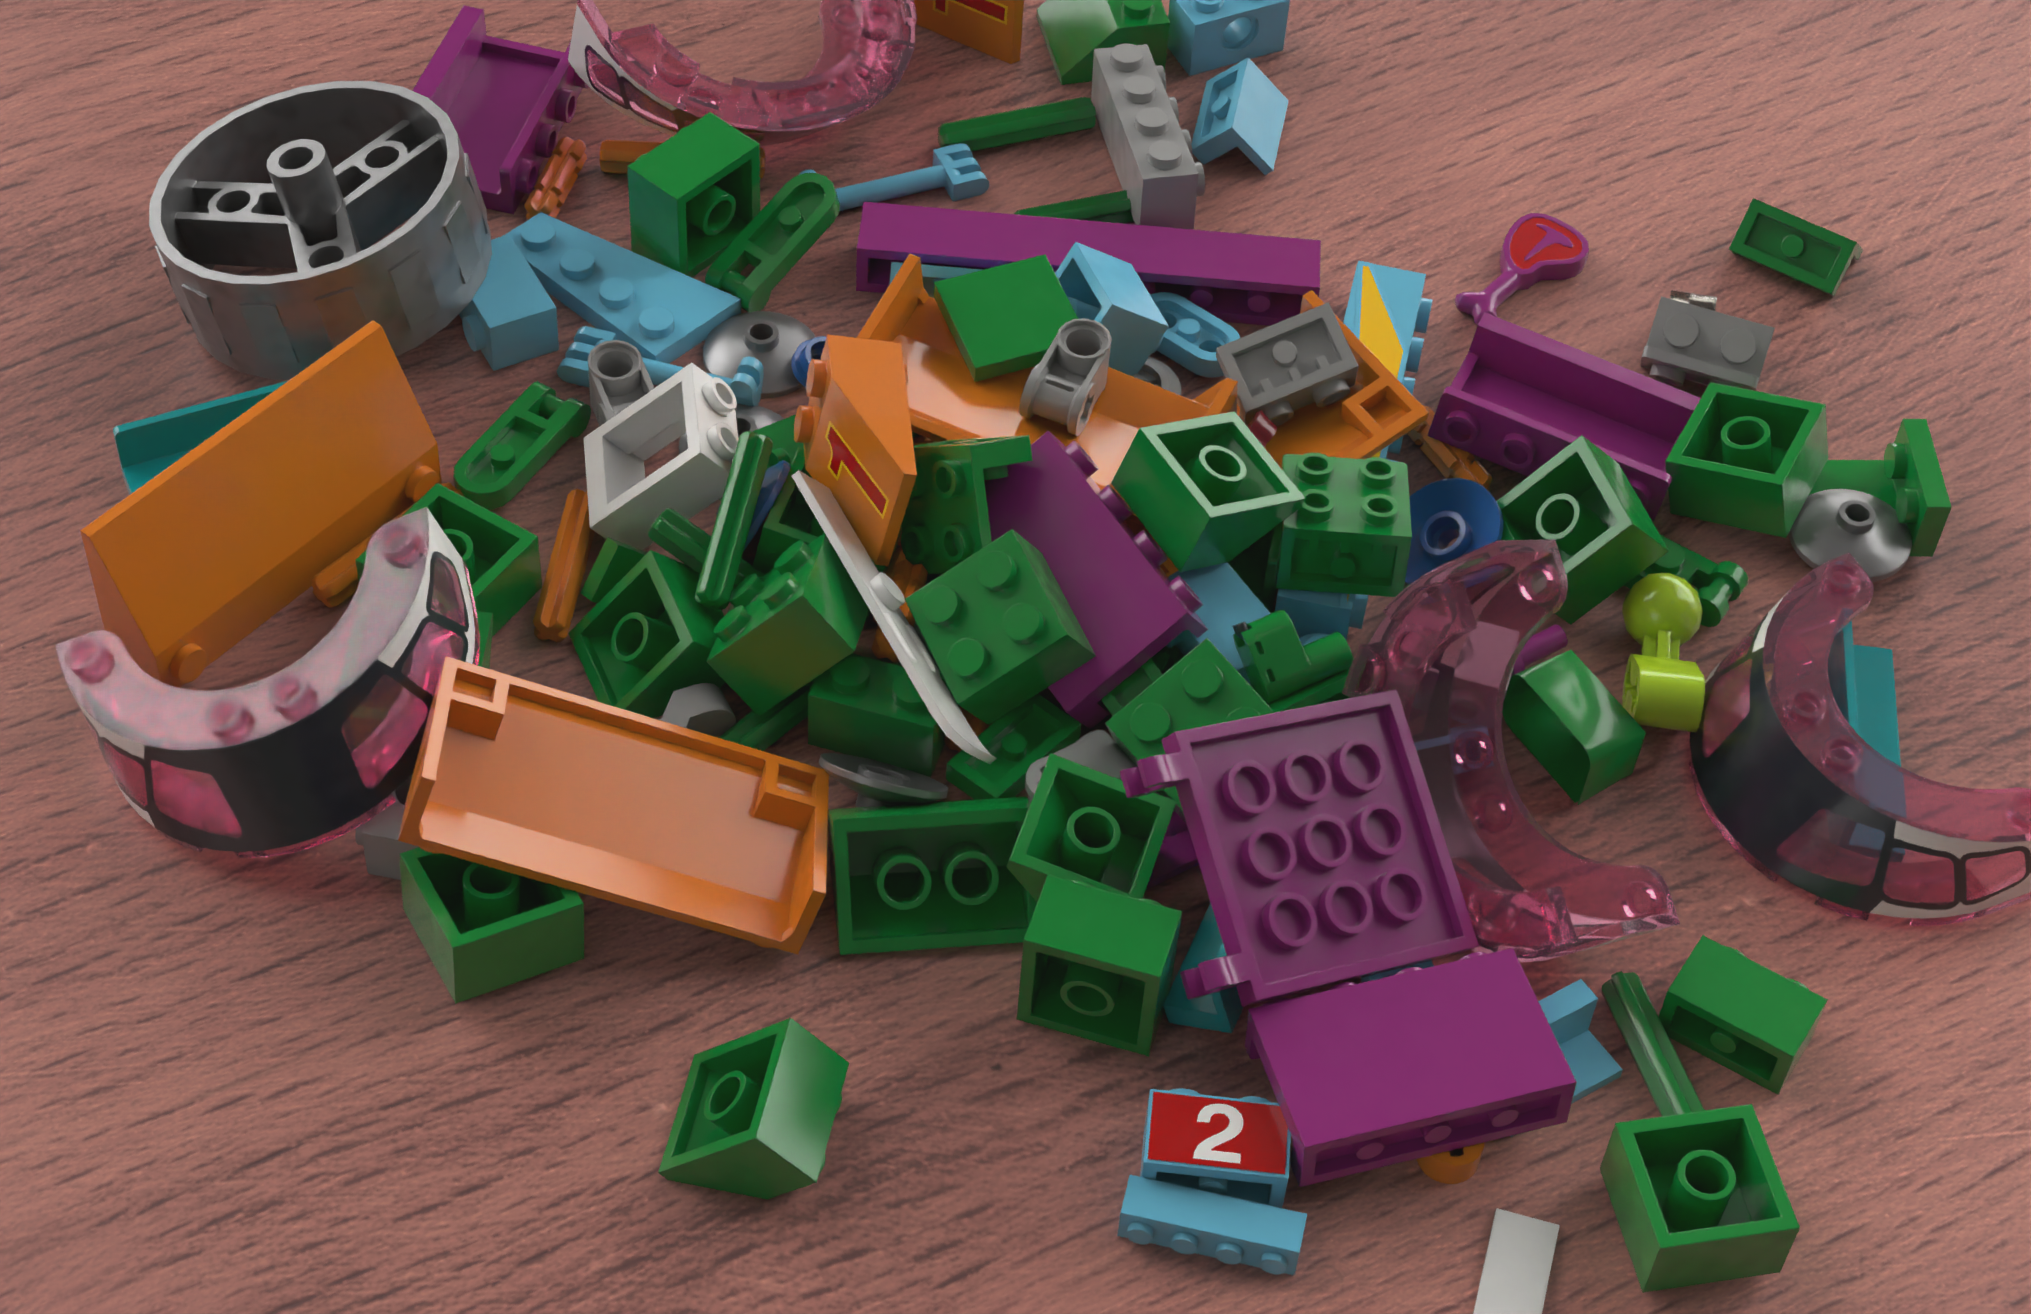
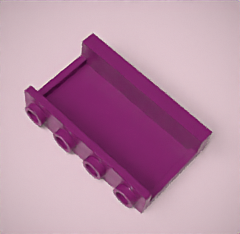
[412,5,596,214]
[1427,312,1701,523]
[985,431,1208,730]
[1245,948,1577,1187]

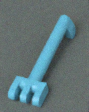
[797,143,989,211]
[557,326,764,407]

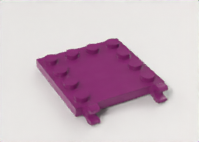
[1120,689,1479,1007]

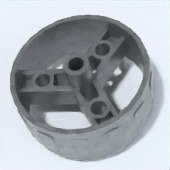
[149,81,492,380]

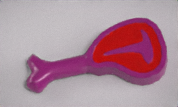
[1455,213,1589,325]

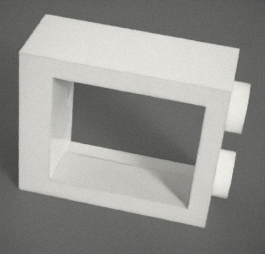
[583,362,739,550]

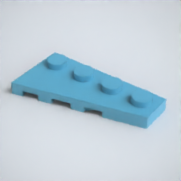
[503,212,741,364]

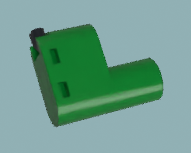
[1232,609,1354,704]

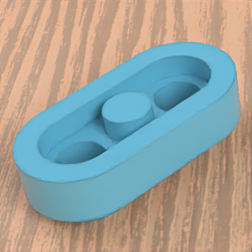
[1150,292,1240,377]

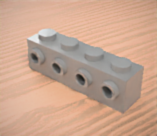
[1091,44,1205,229]

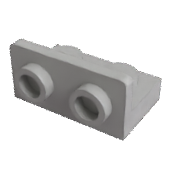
[1640,296,1775,391]
[1216,302,1358,426]

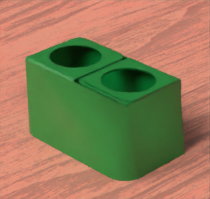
[1502,650,1646,805]

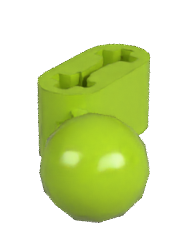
[1622,573,1705,732]

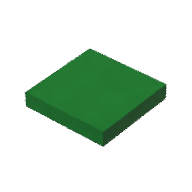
[934,254,1078,382]

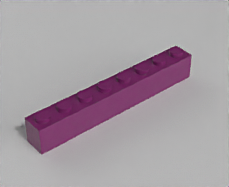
[856,202,1321,326]

